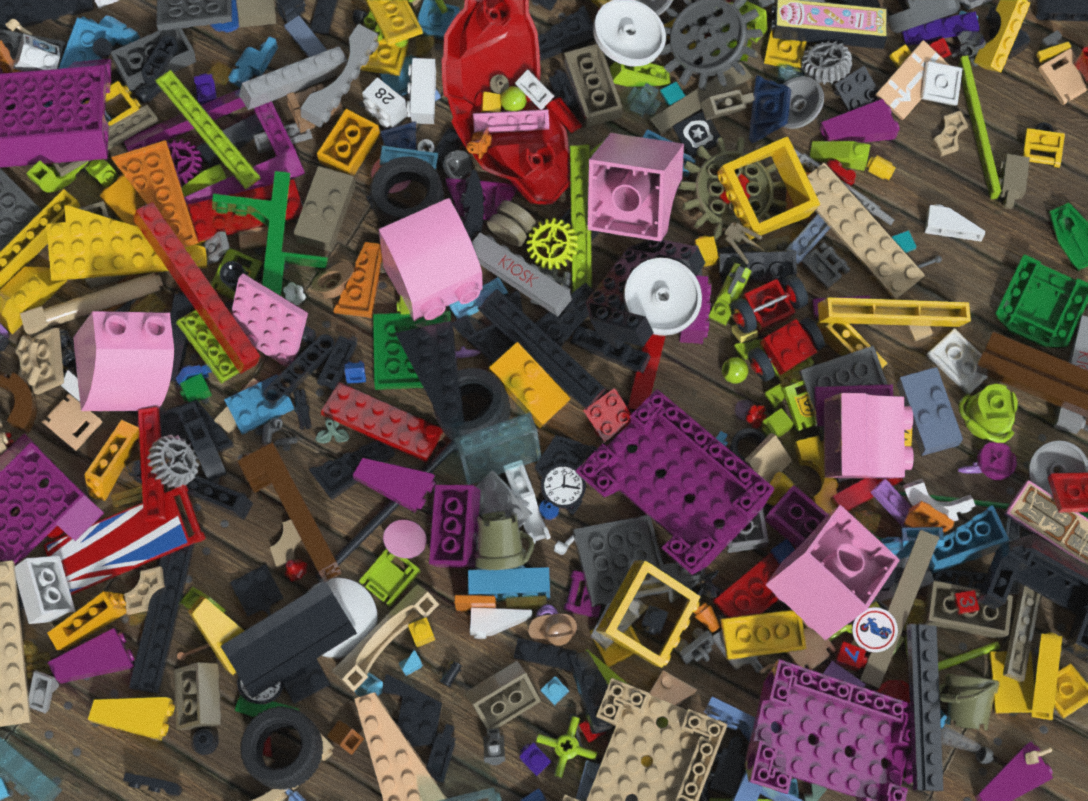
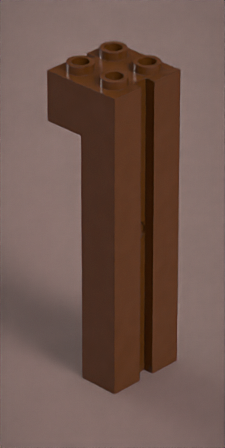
[976,332,1088,425]
[237,442,342,582]

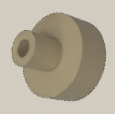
[489,75,509,94]

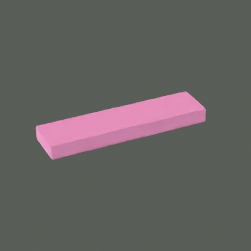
[473,110,549,133]

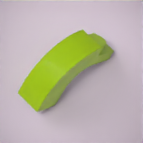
[26,161,88,193]

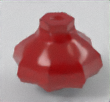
[285,559,307,582]

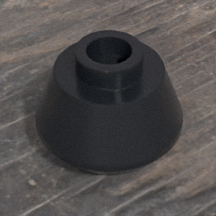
[191,727,219,755]

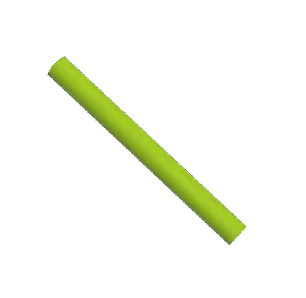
[938,641,1000,671]

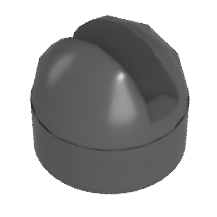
[976,746,994,764]

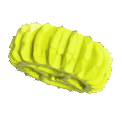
[527,218,579,270]

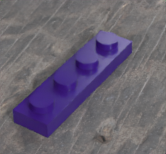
[902,11,979,46]

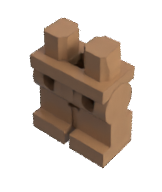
[286,84,343,133]

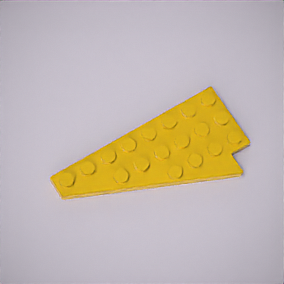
[46,205,207,281]

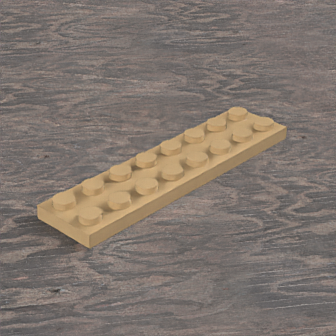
[807,163,925,300]
[0,561,31,727]

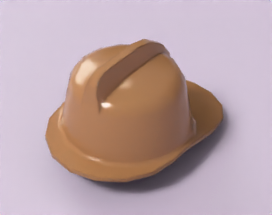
[312,262,354,299]
[529,613,577,646]

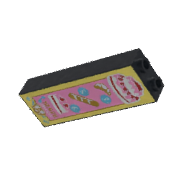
[770,0,887,49]

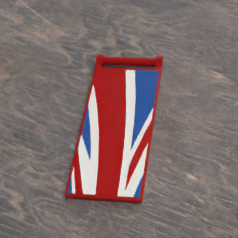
[44,485,206,595]

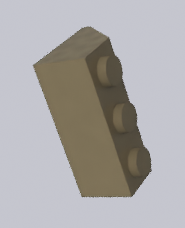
[465,661,541,729]
[174,662,221,730]

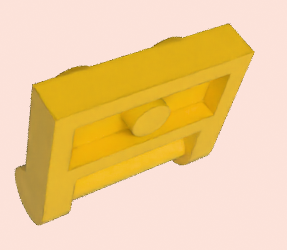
[1022,128,1065,168]

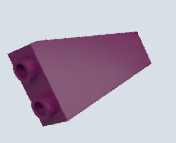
[820,99,899,143]
[353,458,436,513]
[48,628,135,683]
[975,741,1053,801]

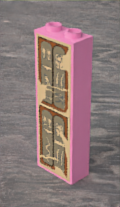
[1004,480,1088,565]

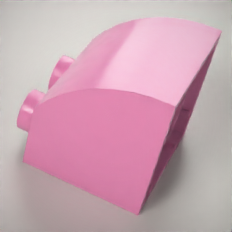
[379,198,483,321]
[73,311,174,411]

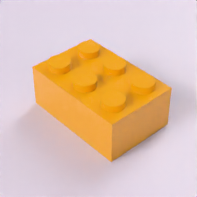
[317,109,380,176]

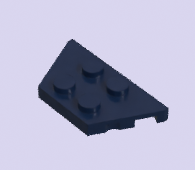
[749,75,791,143]

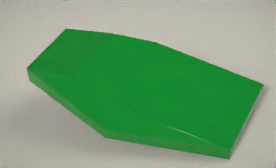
[1048,203,1088,271]

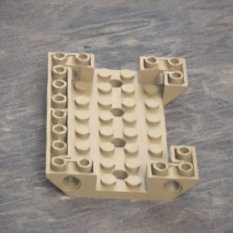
[563,678,728,801]

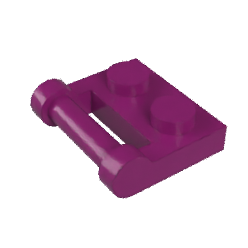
[563,571,601,618]

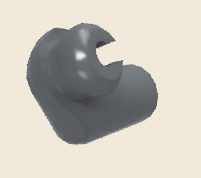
[261,418,283,444]

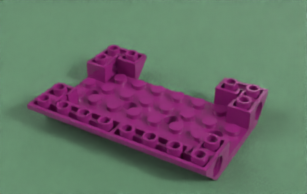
[0,59,111,168]
[575,389,774,575]
[0,433,104,566]
[745,660,911,801]

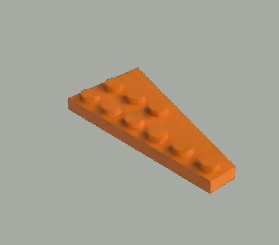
[111,140,199,248]

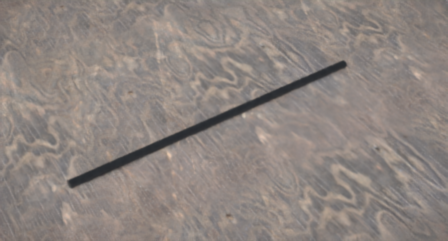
[315,313,589,582]

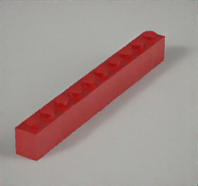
[133,202,260,374]

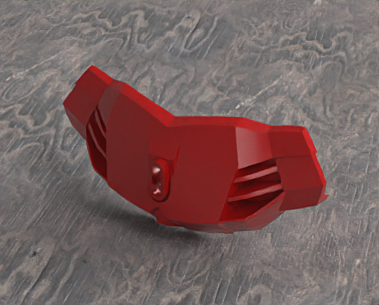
[442,0,571,205]

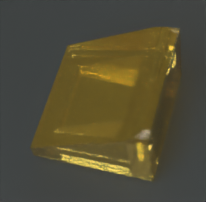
[207,62,232,86]

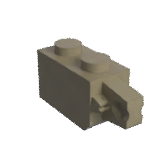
[701,90,755,120]

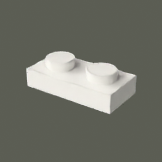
[515,70,554,110]

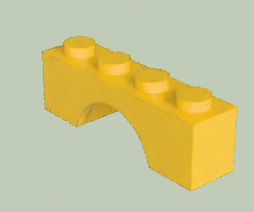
[974,0,1030,73]
[794,435,838,514]

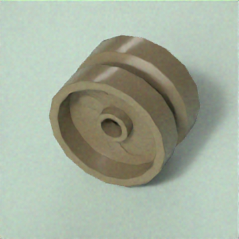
[487,200,536,247]

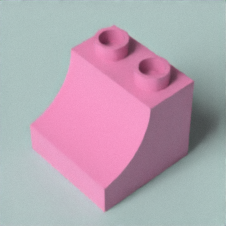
[588,133,684,242]
[824,393,913,478]
[766,505,900,640]

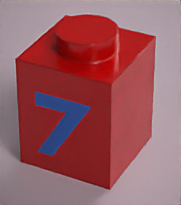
[835,641,868,672]

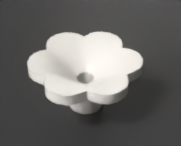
[283,282,306,305]

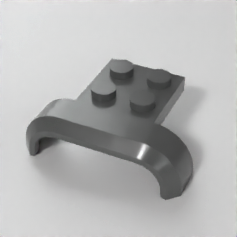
[887,0,961,33]

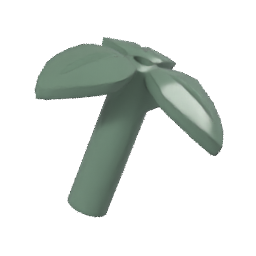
[315,418,349,443]

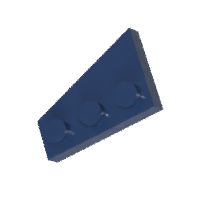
[380,122,416,184]

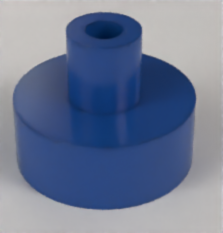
[539,500,559,520]

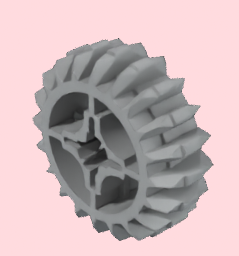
[802,41,852,85]
[147,434,199,488]

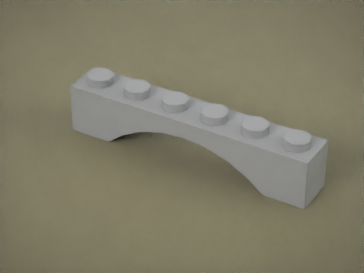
[300,24,379,127]

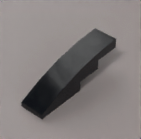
[570,326,651,373]

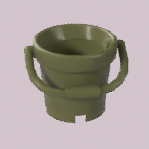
[474,511,534,570]
[939,674,1000,730]

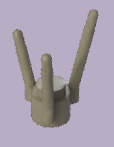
[725,222,765,264]

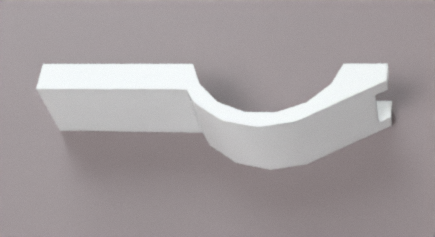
[503,460,551,544]

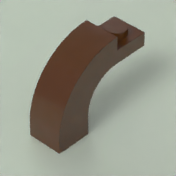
[0,372,37,434]

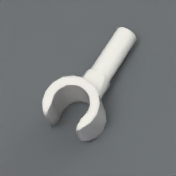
[554,535,574,555]

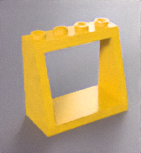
[717,137,821,240]
[596,560,700,668]

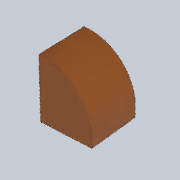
[327,720,364,755]

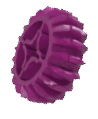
[166,139,203,187]

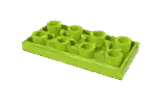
[176,309,239,384]

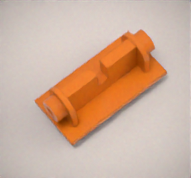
[467,127,492,159]

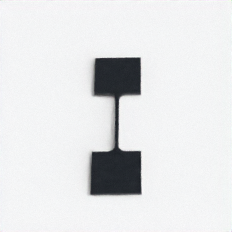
[230,564,330,704]

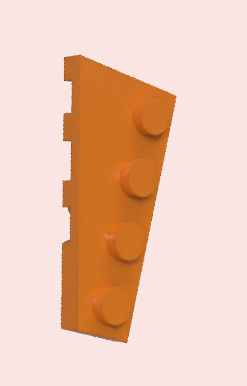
[333,242,382,318]

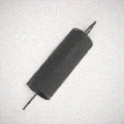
[273,436,303,447]

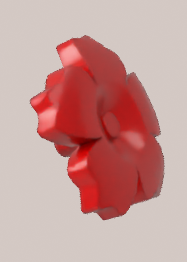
[746,405,767,429]

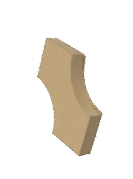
[933,110,968,157]
[16,335,42,386]
[270,520,301,567]
[124,566,165,615]

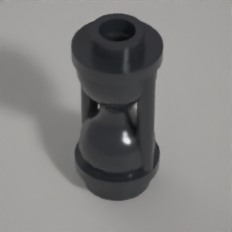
[59,329,76,368]

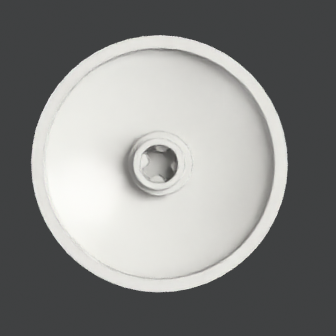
[593,0,666,66]
[623,258,702,336]
[307,578,378,658]

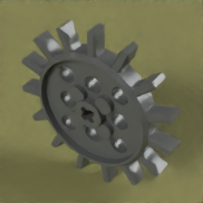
[659,0,763,91]

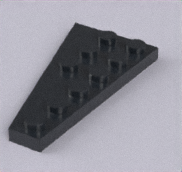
[0,0,94,30]
[395,321,465,429]

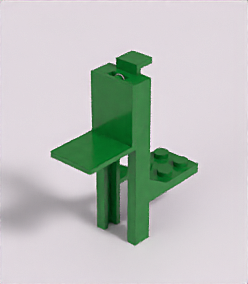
[212,171,328,296]

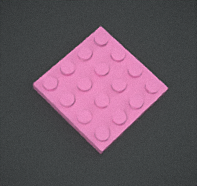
[231,274,308,367]

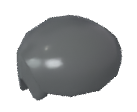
[443,150,472,179]

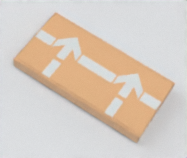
[875,40,950,120]

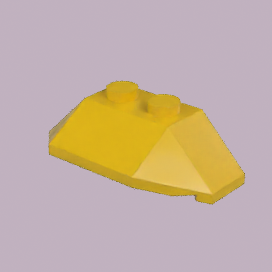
[0,267,67,334]

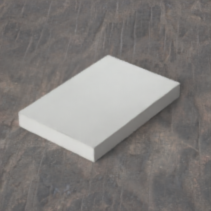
[927,328,988,395]

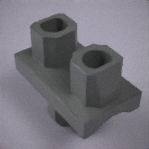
[677,627,714,665]
[484,728,505,765]

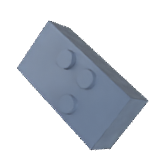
[896,367,963,456]

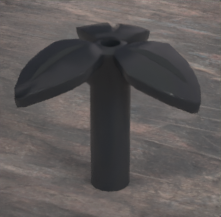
[124,460,142,484]
[697,570,724,597]

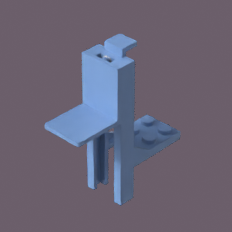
[704,697,803,801]

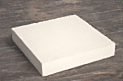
[920,61,963,106]

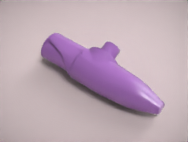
[456,346,480,358]
[958,462,982,473]

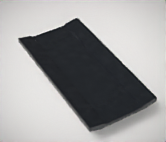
[220,582,357,698]

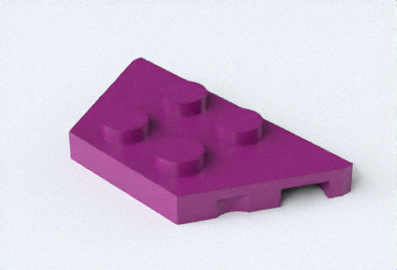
[446,178,518,220]

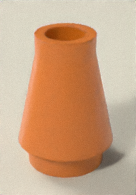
[694,602,721,633]

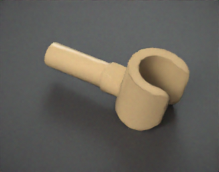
[6,19,32,35]
[1025,747,1052,764]

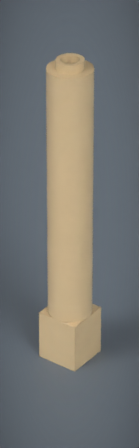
[20,272,163,337]

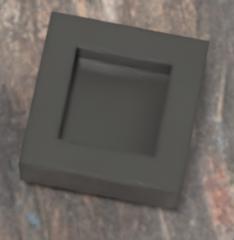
[1039,30,1062,50]

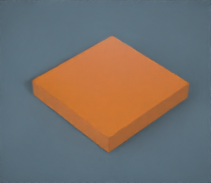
[455,595,497,611]

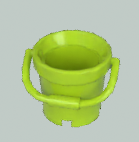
[958,384,1018,443]

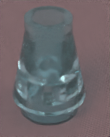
[778,64,806,82]

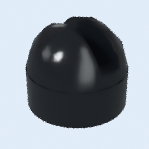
[352,10,368,25]

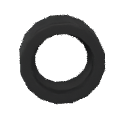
[730,428,766,464]

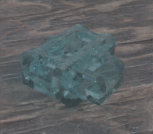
[627,83,661,117]

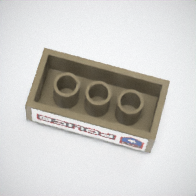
[564,44,622,128]

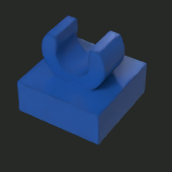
[345,361,366,383]

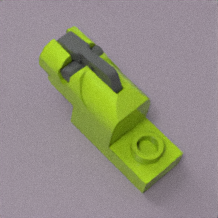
[709,263,751,326]

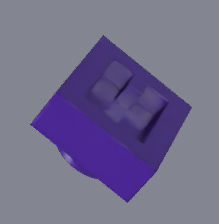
[194,74,217,105]
[519,742,551,776]

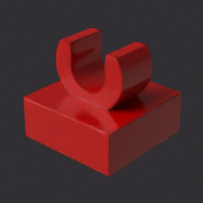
[579,720,606,743]

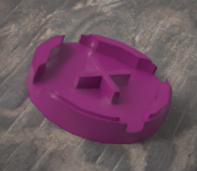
[977,441,1017,480]

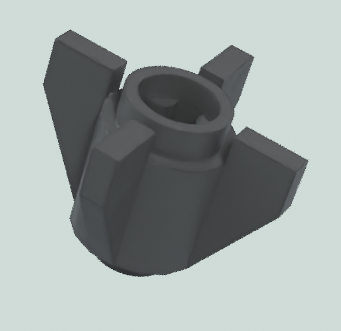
[952,31,986,67]

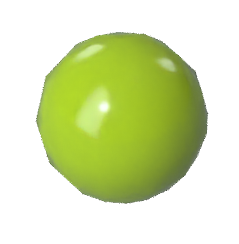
[500,87,527,112]
[722,357,749,384]

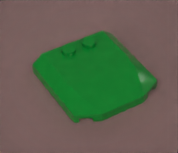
[995,254,1088,348]

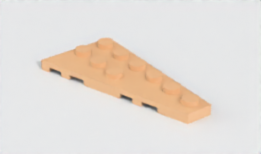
[355,693,448,801]

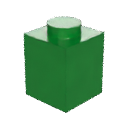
[180,373,212,402]

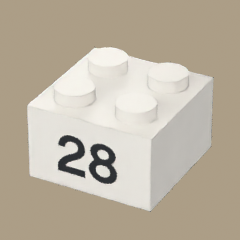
[362,77,408,129]

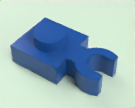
[176,365,212,385]

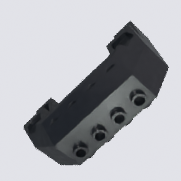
[586,240,706,349]
[977,534,1088,659]

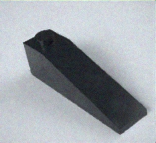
[197,114,264,168]
[174,475,254,520]

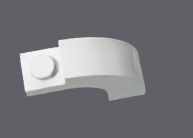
[903,479,975,521]

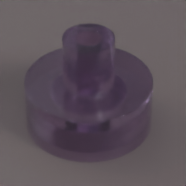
[735,400,753,421]

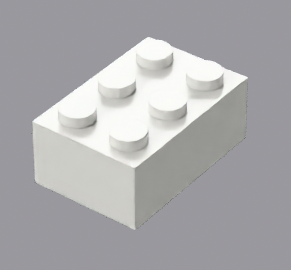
[407,58,436,124]
[15,556,76,624]

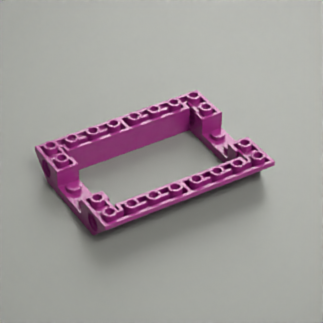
[124,88,305,205]

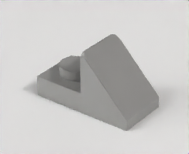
[201,231,229,265]
[29,670,59,713]

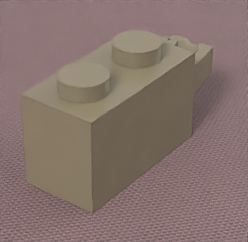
[998,154,1030,209]

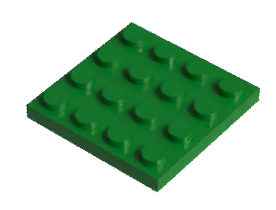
[373,311,451,390]

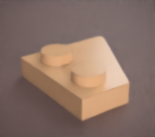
[650,670,697,706]

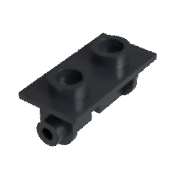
[549,69,578,108]

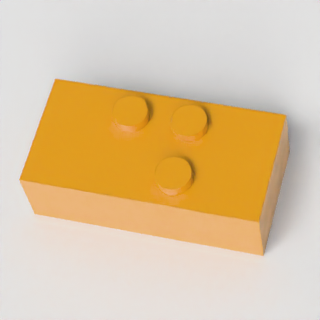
[488,342,571,428]

